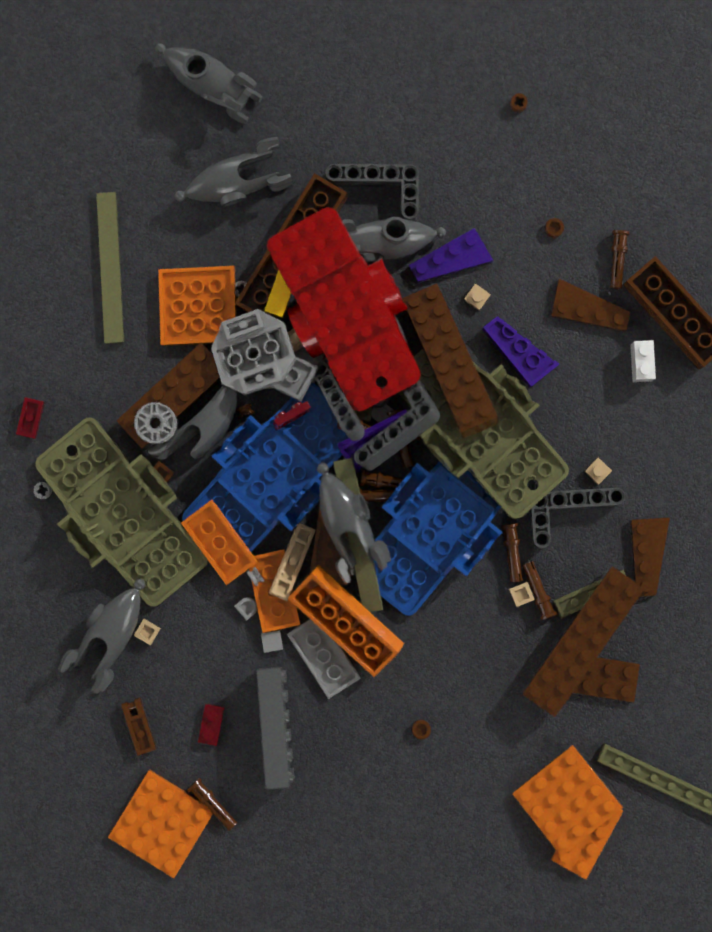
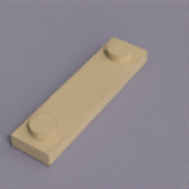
[269,523,316,601]

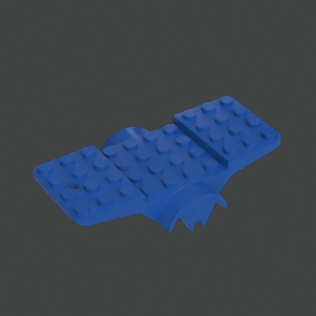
[182,383,349,552]
[354,461,502,616]

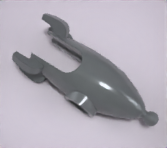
[155,43,263,124]
[175,137,292,207]
[342,217,446,262]
[317,463,391,583]
[58,579,145,694]

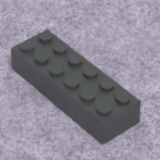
[257,666,295,789]

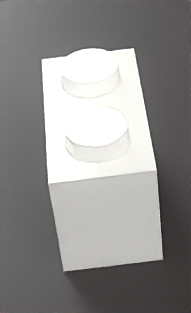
[630,340,656,382]

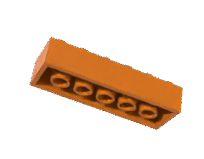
[288,565,404,677]

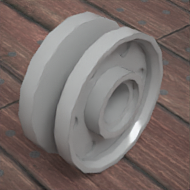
[135,403,177,444]

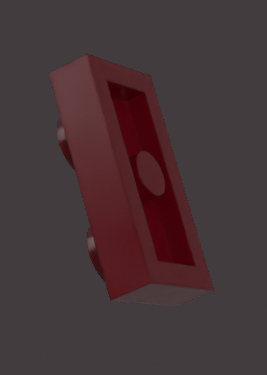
[16,397,45,439]
[272,401,311,431]
[198,703,225,746]

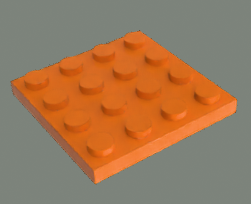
[158,266,237,346]
[512,745,623,856]
[108,770,213,878]

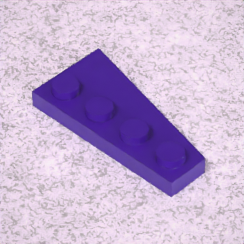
[408,228,493,283]
[482,316,559,388]
[337,409,407,474]

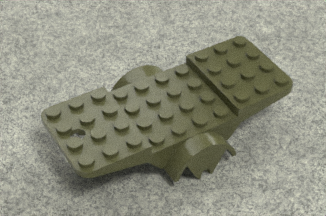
[397,349,569,519]
[35,418,208,606]

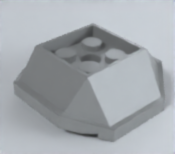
[211,309,296,395]

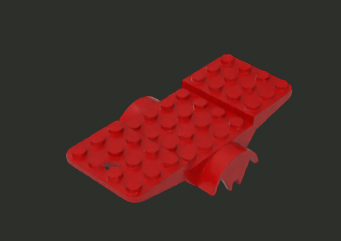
[267,208,421,411]

